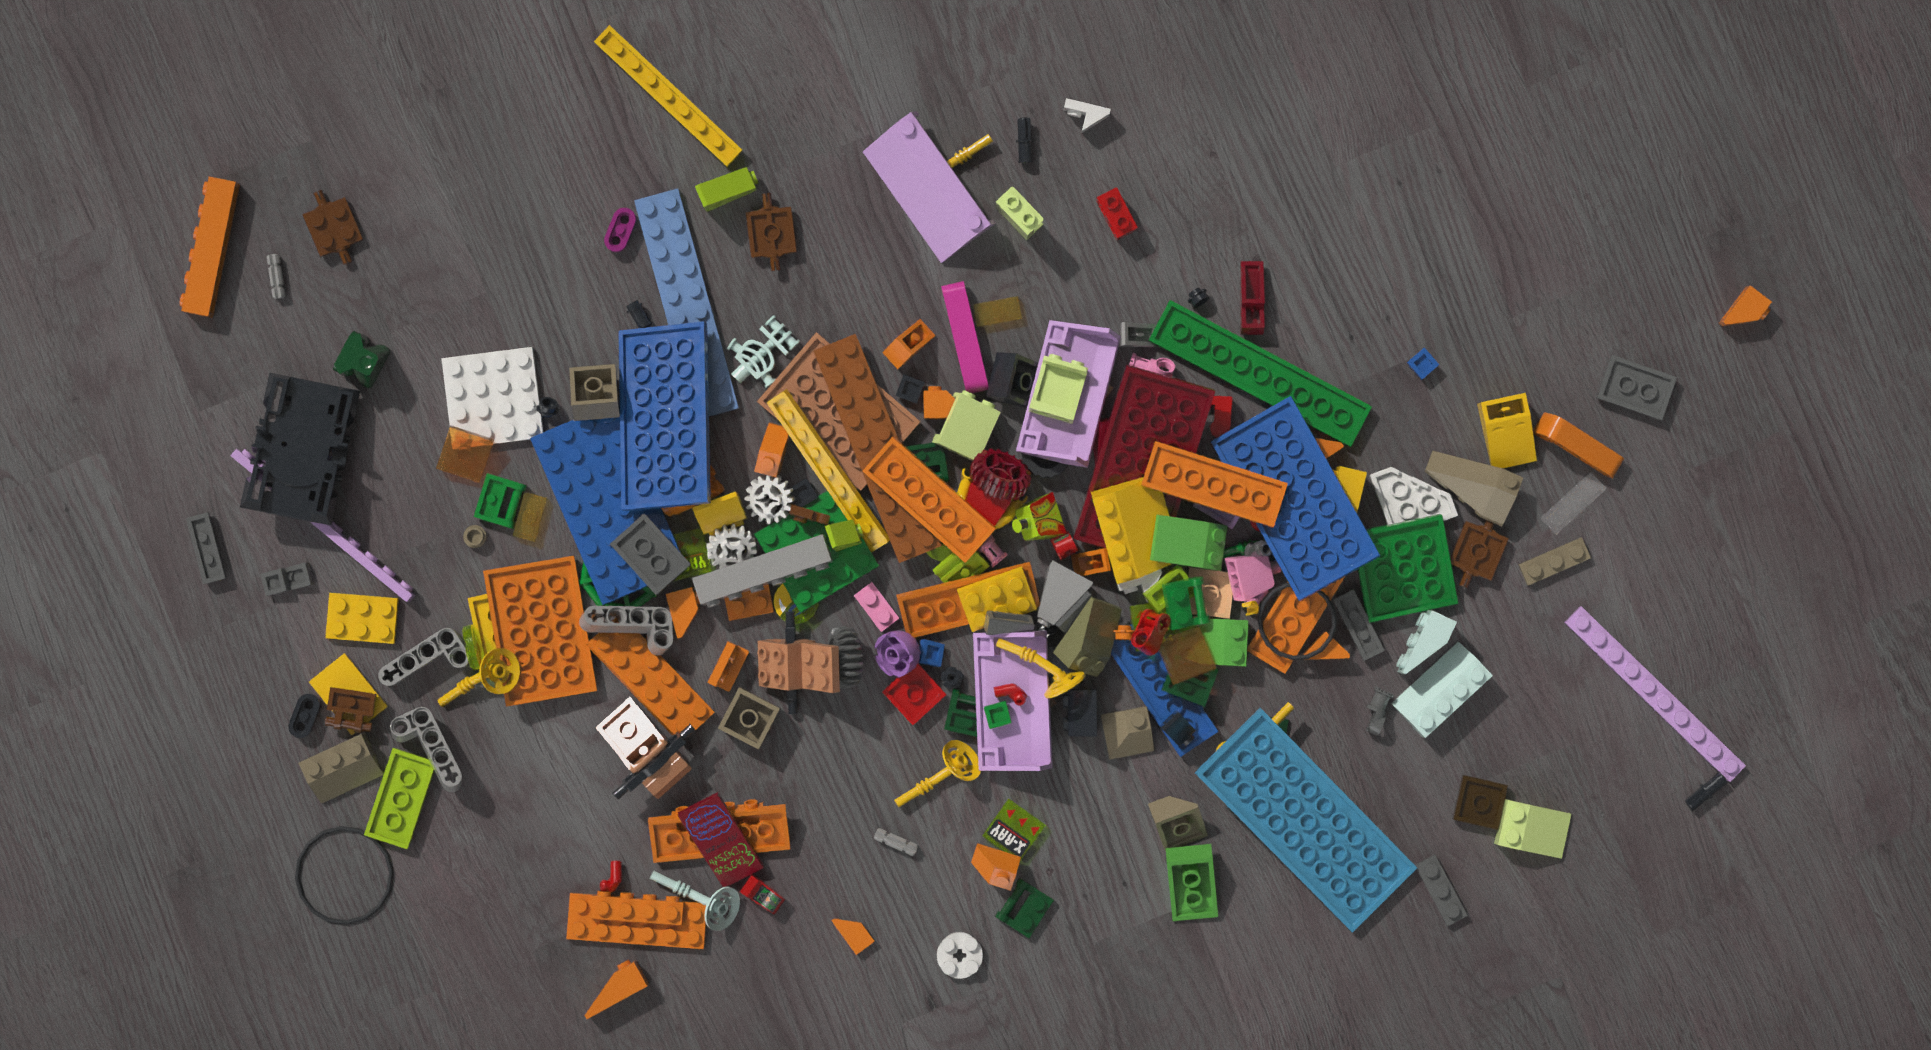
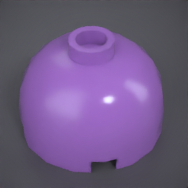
[875,630,921,677]

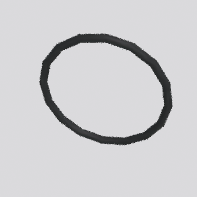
[1258,583,1337,660]

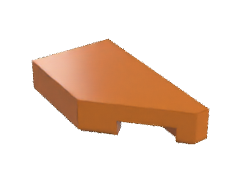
[831,918,875,955]

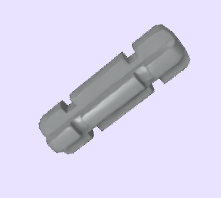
[267,254,286,299]
[874,828,918,856]

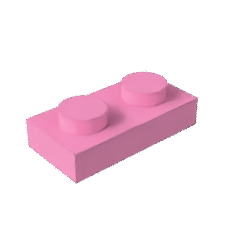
[854,582,899,632]

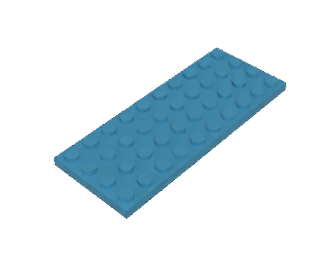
[1195,708,1417,933]

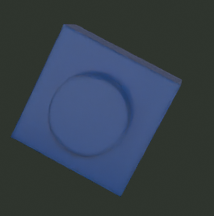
[1407,347,1439,380]
[918,639,945,667]

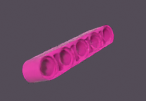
[941,281,989,394]

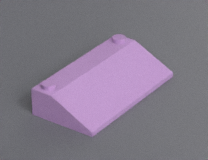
[863,111,996,263]
[1016,320,1121,468]
[973,631,1052,771]

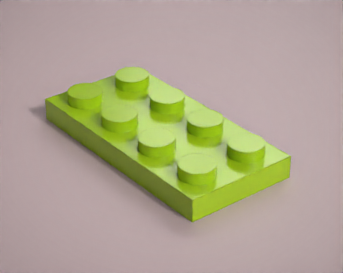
[364,748,437,849]

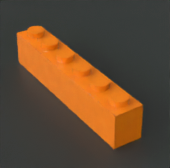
[180,177,240,318]

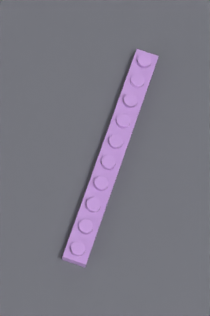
[231,449,415,602]
[1564,606,1746,782]

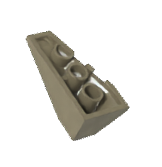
[1425,451,1523,526]

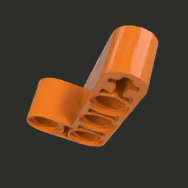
[1533,412,1624,479]

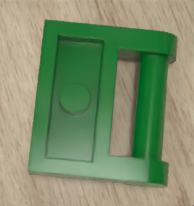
[473,473,527,529]
[1162,576,1210,630]

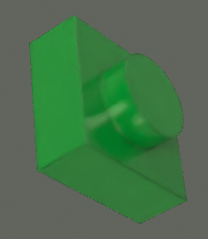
[984,700,1012,729]

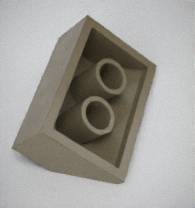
[298,733,384,804]

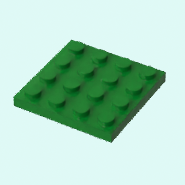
[754,491,879,613]
[1358,514,1458,623]

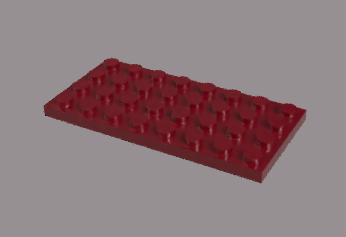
[1073,364,1215,548]

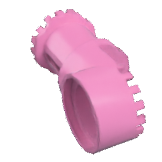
[1129,353,1175,377]
[978,535,1008,568]

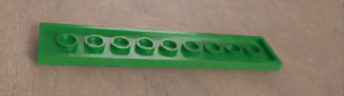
[1148,300,1372,447]

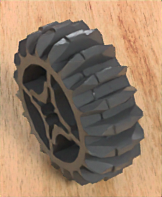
[827,626,863,688]

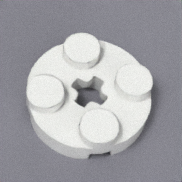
[937,932,983,979]

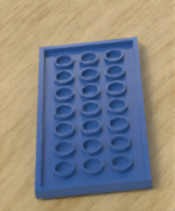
[619,321,711,511]
[1211,396,1381,601]
[530,417,687,606]

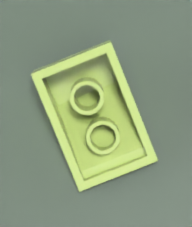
[1494,799,1571,859]

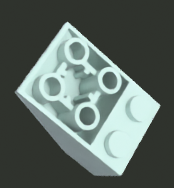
[1396,610,1457,674]

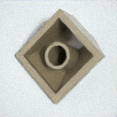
[1101,706,1154,760]
[1148,796,1208,852]

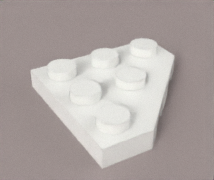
[1369,467,1458,525]

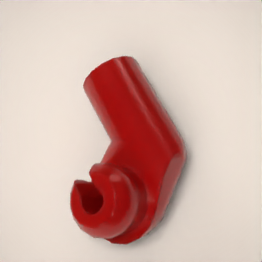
[994,683,1027,706]
[600,861,622,893]

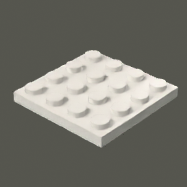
[441,347,544,449]

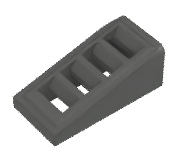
[984,610,1035,635]

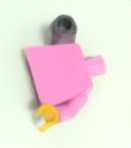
[1225,540,1281,616]

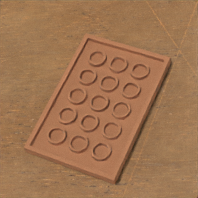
[757,332,920,491]

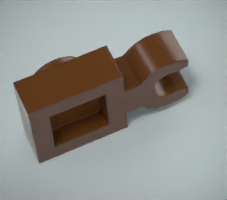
[789,505,830,525]

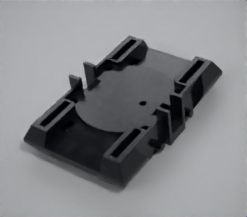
[240,373,361,526]

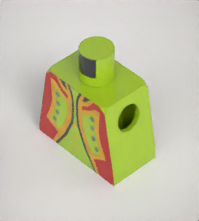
[1012,492,1066,541]

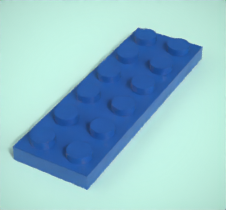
[1111,618,1218,757]

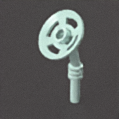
[650,871,740,931]

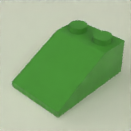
[1150,515,1227,571]
[1176,619,1248,666]
[1165,844,1218,921]

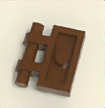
[325,687,377,733]

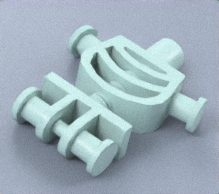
[727,315,800,388]

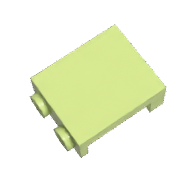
[995,187,1043,241]
[1028,354,1088,424]
[932,390,1000,461]

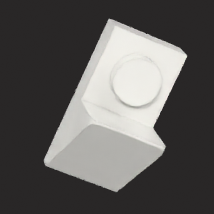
[1064,98,1111,133]
[1116,569,1162,602]

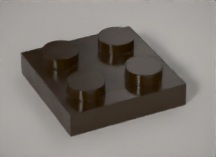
[1452,775,1508,830]

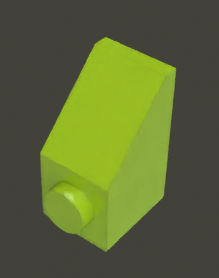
[825,519,864,552]

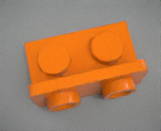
[707,641,749,692]

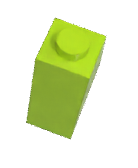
[695,167,758,212]

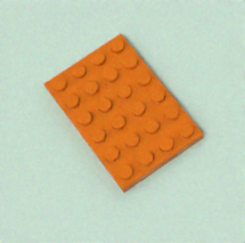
[483,556,597,707]

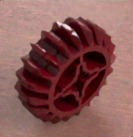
[969,448,1031,502]

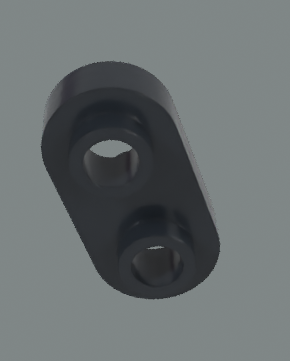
[288,694,321,738]

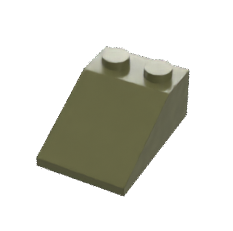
[1053,597,1122,677]

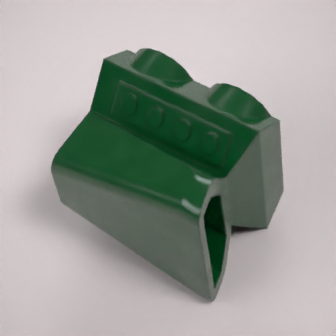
[333,331,390,388]

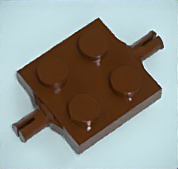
[302,190,363,265]
[746,193,797,271]
[1450,520,1509,589]

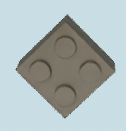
[569,364,620,421]
[718,687,781,749]

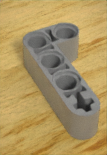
[579,606,673,655]
[378,628,472,686]
[390,707,462,793]

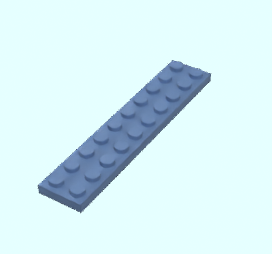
[634,188,739,417]

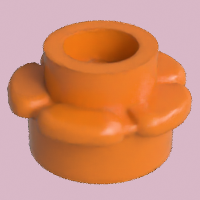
[1113,625,1135,640]

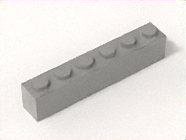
[692,534,833,608]

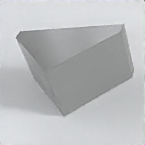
[1120,322,1156,348]

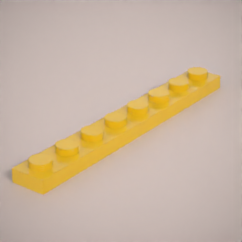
[594,25,743,167]
[767,389,890,552]

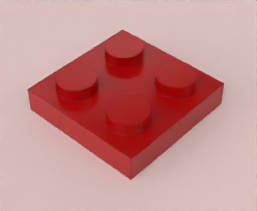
[882,664,947,725]

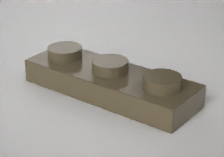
[1518,537,1591,586]

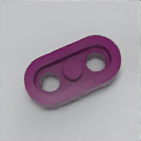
[604,208,636,252]

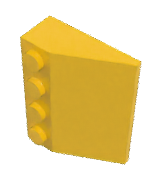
[1091,477,1171,584]

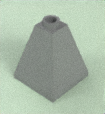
[1037,560,1093,628]

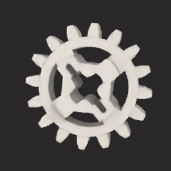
[744,475,795,524]
[706,524,757,569]

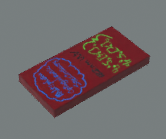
[678,792,764,887]

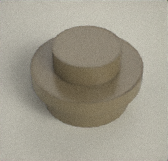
[463,525,487,548]

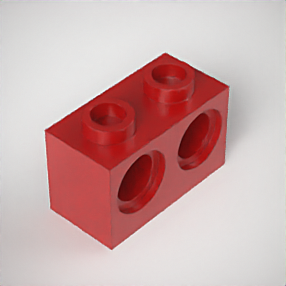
[1096,187,1138,241]

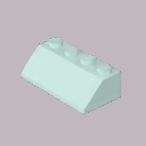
[1391,642,1493,738]

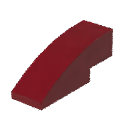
[1240,261,1265,335]

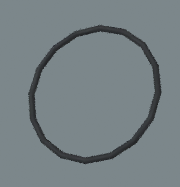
[295,826,393,925]

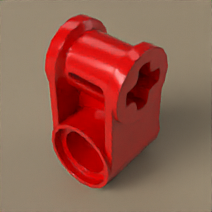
[1131,609,1171,656]

